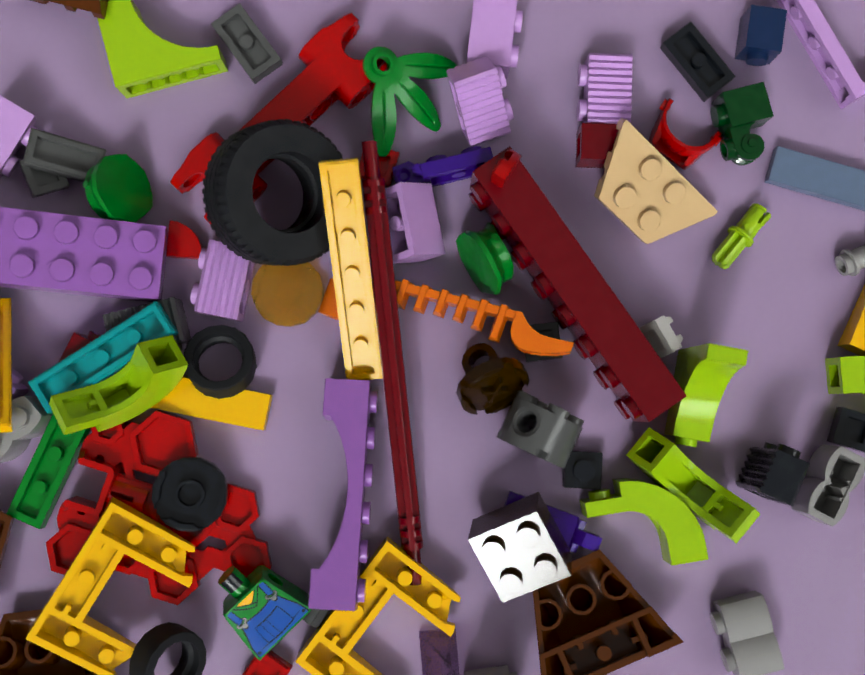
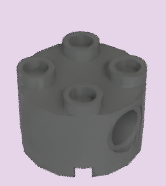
[497,390,584,469]

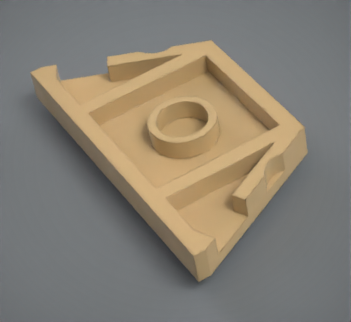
[594,118,718,244]

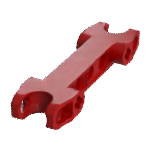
[170,13,387,224]

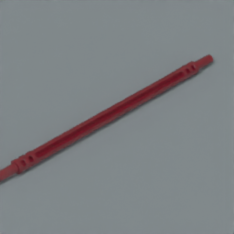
[361,141,423,585]

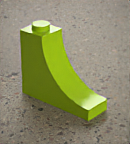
[97,0,228,99]
[664,343,748,447]

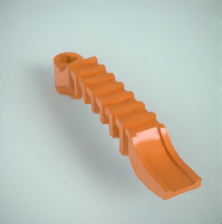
[318,278,574,356]

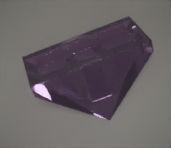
[419,629,460,675]

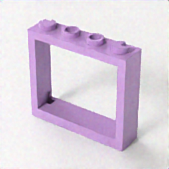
[776,0,865,109]

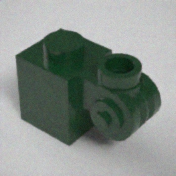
[710,82,774,166]

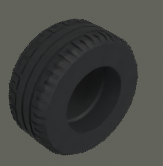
[202,119,343,266]

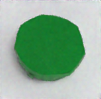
[83,154,153,223]
[456,222,514,295]

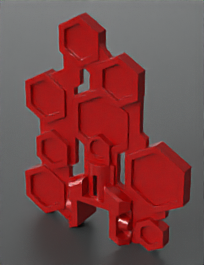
[46,410,272,605]

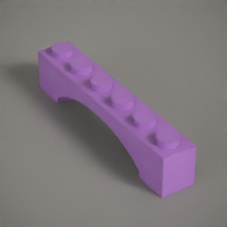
[308,378,378,611]

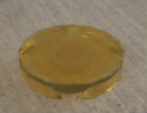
[251,262,324,327]

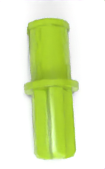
[712,203,771,269]

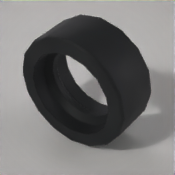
[183,325,257,399]
[129,622,206,675]

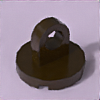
[456,343,530,415]

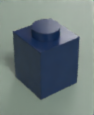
[734,4,787,66]

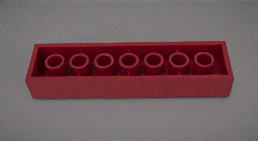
[468,146,687,422]

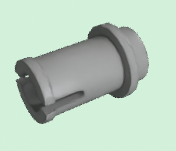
[835,244,865,276]

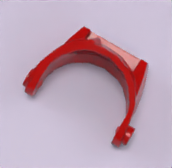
[649,98,723,170]

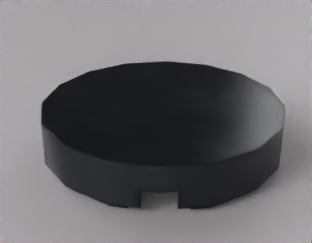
[152,457,229,532]

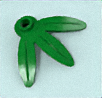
[363,46,457,157]

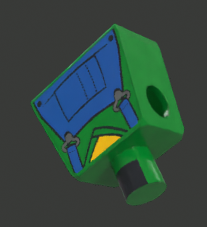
[218,565,312,661]

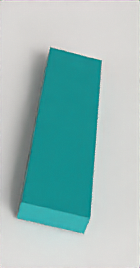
[28,301,179,414]

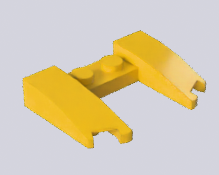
[25,497,195,675]
[295,536,461,675]

